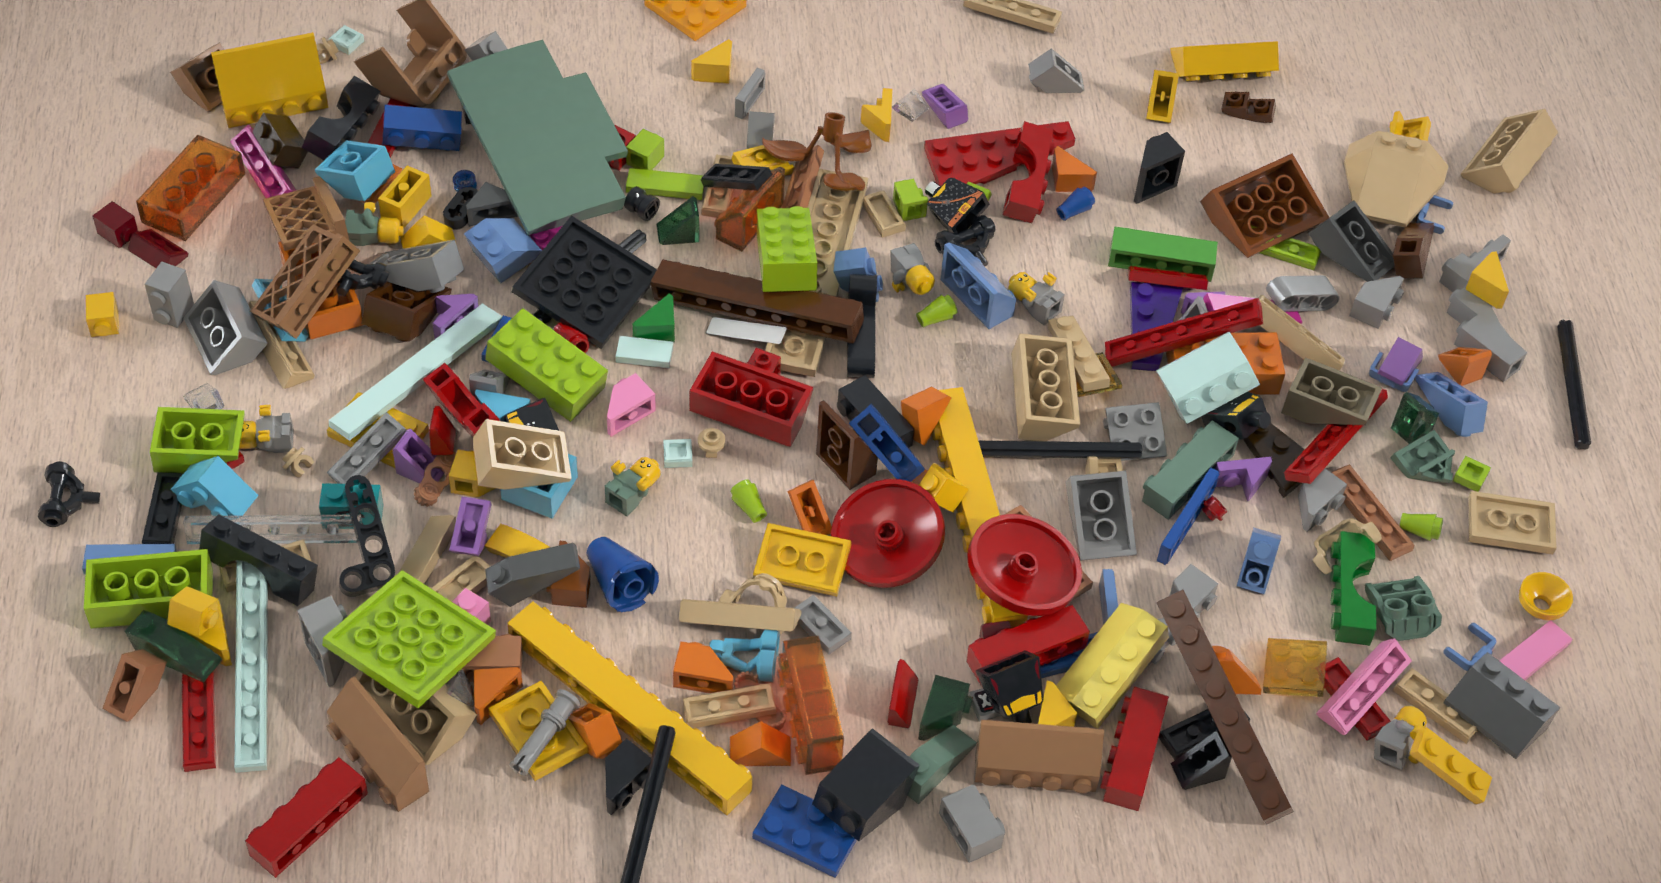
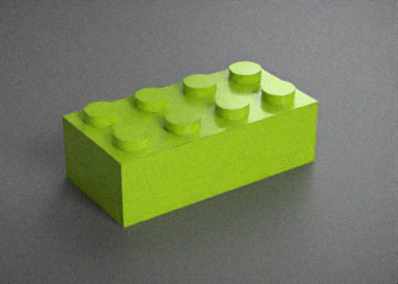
[757,206,817,292]
[485,308,608,422]
[84,549,213,629]

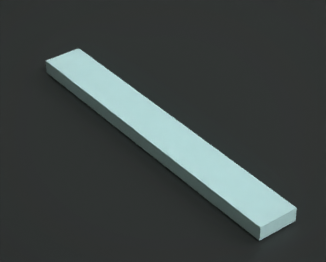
[329,303,502,441]
[234,560,268,773]

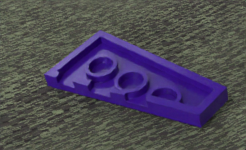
[1130,282,1183,371]

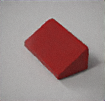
[429,406,457,455]
[887,659,919,728]

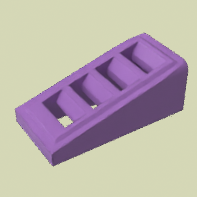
[922,84,968,129]

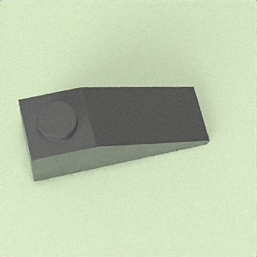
[485,543,580,607]

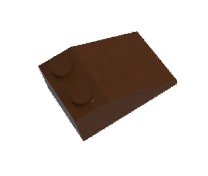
[361,282,452,342]
[816,400,878,490]

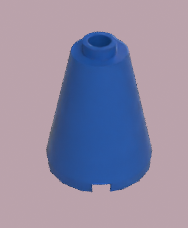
[586,537,659,612]

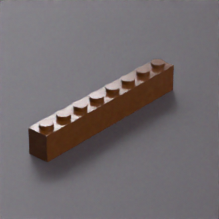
[650,259,864,344]
[1156,590,1294,825]

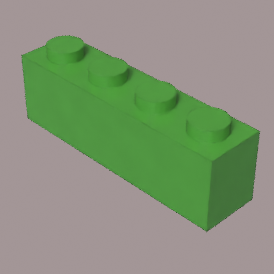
[1108,226,1218,282]

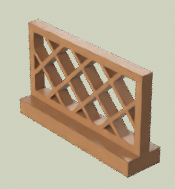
[263,176,349,251]
[250,225,360,339]

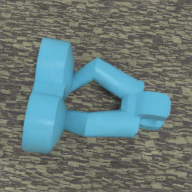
[709,629,780,682]

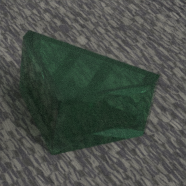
[656,196,699,245]

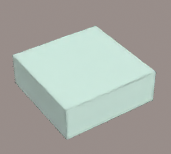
[329,25,364,55]
[663,439,692,468]

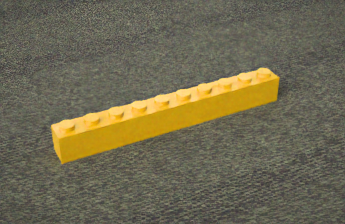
[932,387,1028,628]
[507,601,752,815]

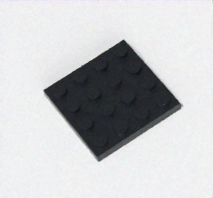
[511,215,657,349]

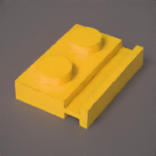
[731,145,794,181]

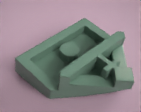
[1390,430,1455,483]

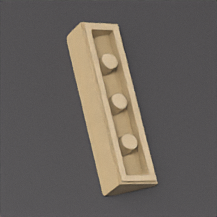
[1258,295,1345,370]
[248,301,315,389]
[398,515,456,584]
[679,599,801,632]

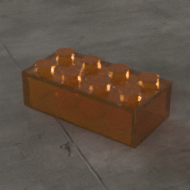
[136,135,246,242]
[777,636,844,775]

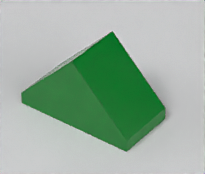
[632,294,675,343]

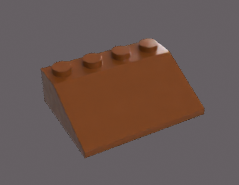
[1200,153,1329,258]

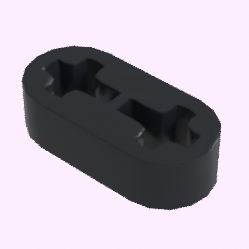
[443,187,478,230]

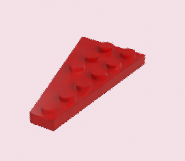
[924,121,1076,186]

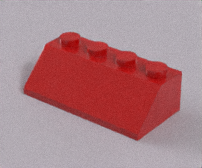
[689,351,813,447]

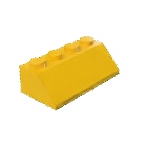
[1170,41,1279,81]

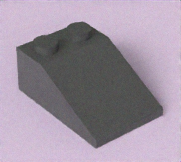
[1308,200,1395,282]

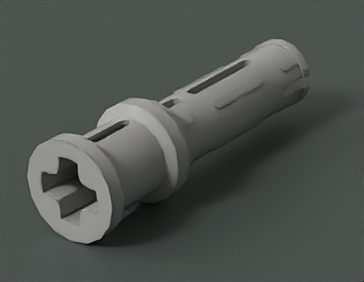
[510,689,581,776]

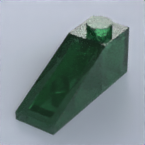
[125,610,223,682]

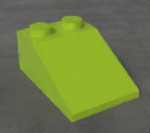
[150,407,245,473]

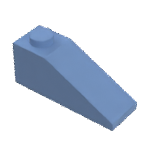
[1415,372,1488,437]

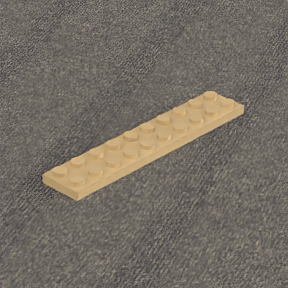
[765,169,869,377]

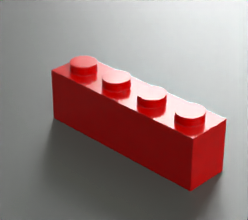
[966,605,1090,688]
[1100,686,1169,811]
[245,757,368,878]

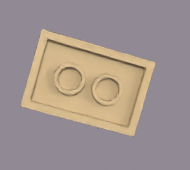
[1468,491,1557,555]

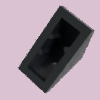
[1170,731,1232,790]

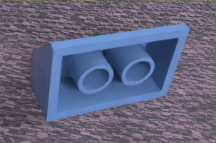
[940,243,1016,329]

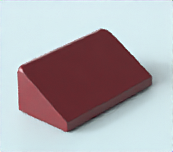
[128,229,189,268]

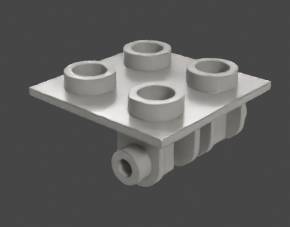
[1103,402,1167,461]

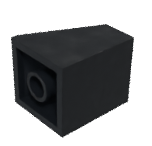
[812,728,920,841]

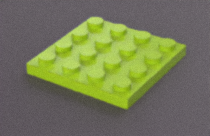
[322,570,496,708]

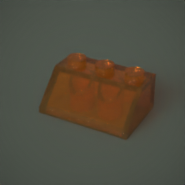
[714,167,785,252]

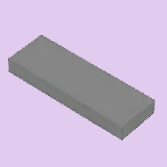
[327,412,407,484]

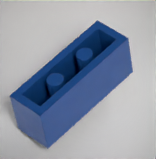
[382,105,462,151]

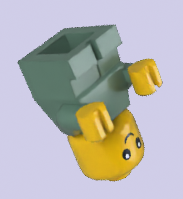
[345,202,404,246]
[605,457,661,516]

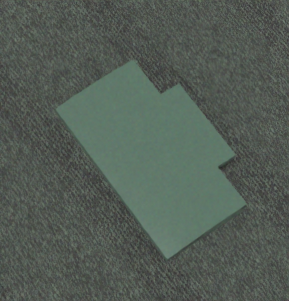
[447,40,628,235]

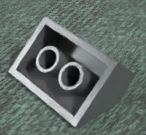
[1444,652,1560,759]

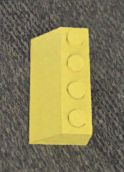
[1056,603,1169,729]

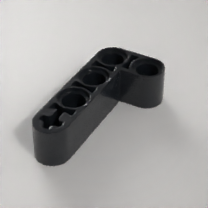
[847,274,877,378]
[339,475,395,597]

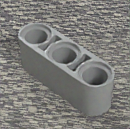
[1266,275,1340,312]

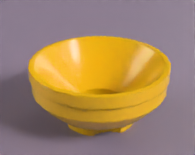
[1519,572,1573,620]

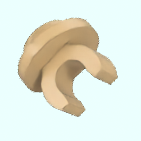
[316,37,339,64]
[698,428,726,458]
[282,447,314,478]

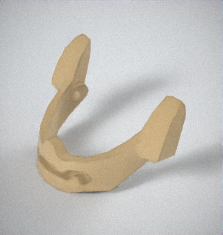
[1312,518,1382,575]
[718,573,787,635]

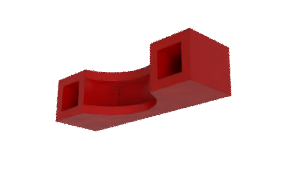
[1002,121,1055,224]
[423,363,500,438]

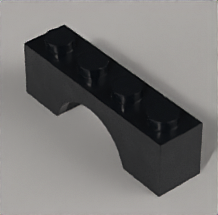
[302,76,381,161]
[199,514,318,606]

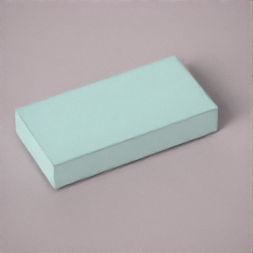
[615,336,673,368]

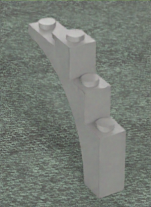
[1439,235,1527,382]

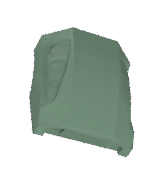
[1365,576,1442,641]

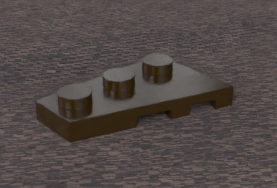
[1243,422,1305,498]

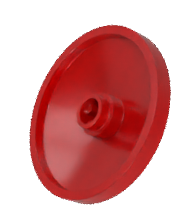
[831,479,945,588]
[967,514,1082,616]

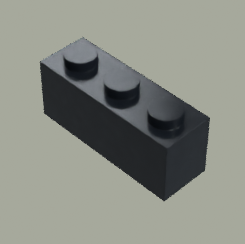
[837,375,914,448]

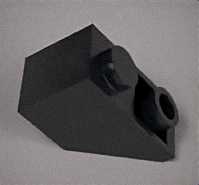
[605,738,651,815]

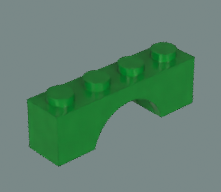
[1330,531,1376,646]

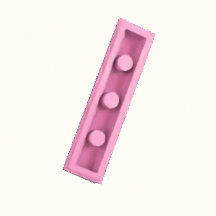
[1316,638,1412,735]

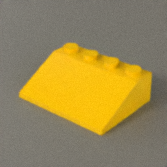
[211,32,329,128]

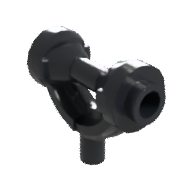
[935,215,996,267]
[337,260,390,296]
[38,461,100,527]

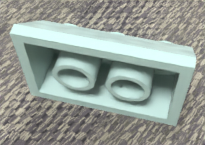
[1156,332,1260,424]

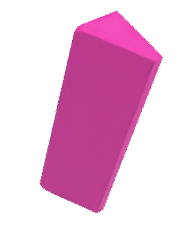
[230,125,297,206]

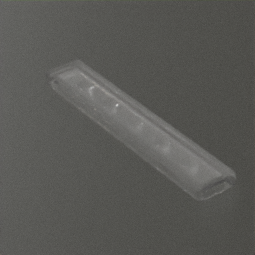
[183,515,362,544]

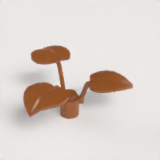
[762,112,872,191]

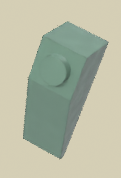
[908,725,977,804]

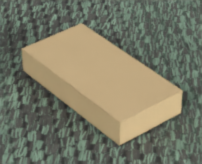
[862,190,906,238]

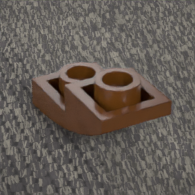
[1221,91,1276,123]

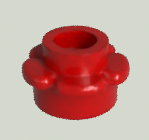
[1202,495,1227,521]

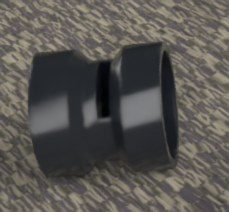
[624,186,660,221]

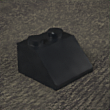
[1134,132,1185,204]

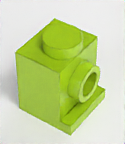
[893,179,928,221]

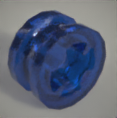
[453,170,477,192]

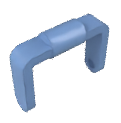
[1416,195,1453,234]
[1369,352,1419,392]
[1443,623,1497,671]

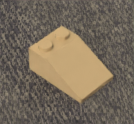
[473,419,572,490]

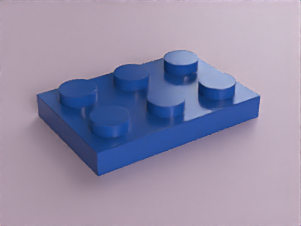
[752,784,857,878]

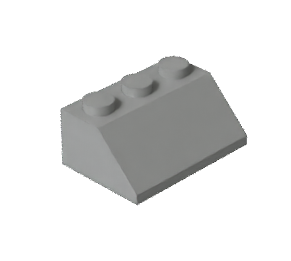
[183,280,268,375]

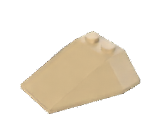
[1344,131,1448,227]

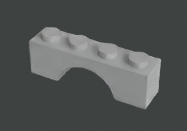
[1144,564,1219,670]

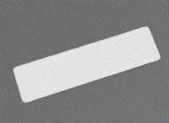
[706,317,787,344]

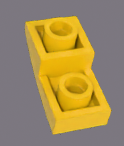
[485,523,550,558]

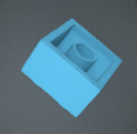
[315,140,395,201]

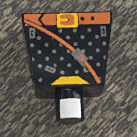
[925,177,990,233]

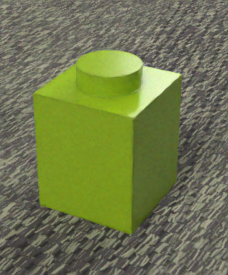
[626,129,664,170]

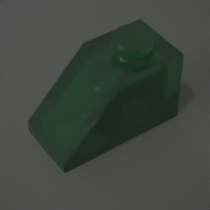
[1391,392,1439,444]
[918,675,973,741]

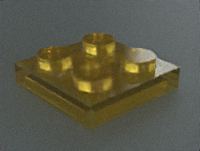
[1263,638,1328,697]

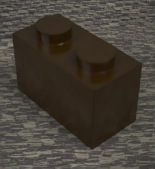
[252,113,308,169]

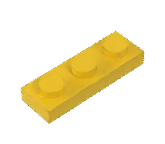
[1409,727,1492,804]

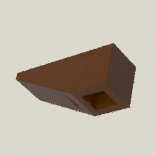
[1393,223,1435,279]

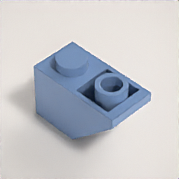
[833,247,883,302]
[1237,527,1281,594]

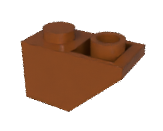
[546,540,591,608]

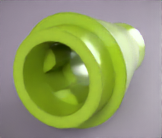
[916,294,958,328]
[730,479,767,523]
[1400,513,1443,541]

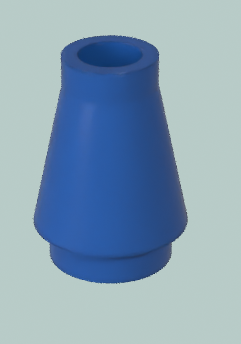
[1056,187,1095,221]

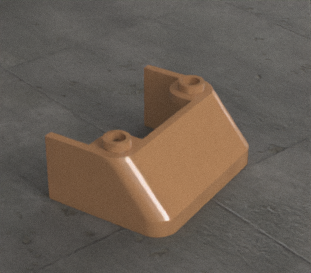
[354,0,467,107]

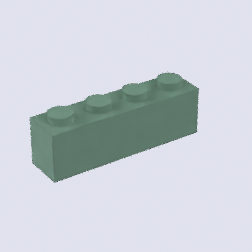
[1142,421,1239,520]

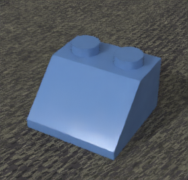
[464,218,542,284]

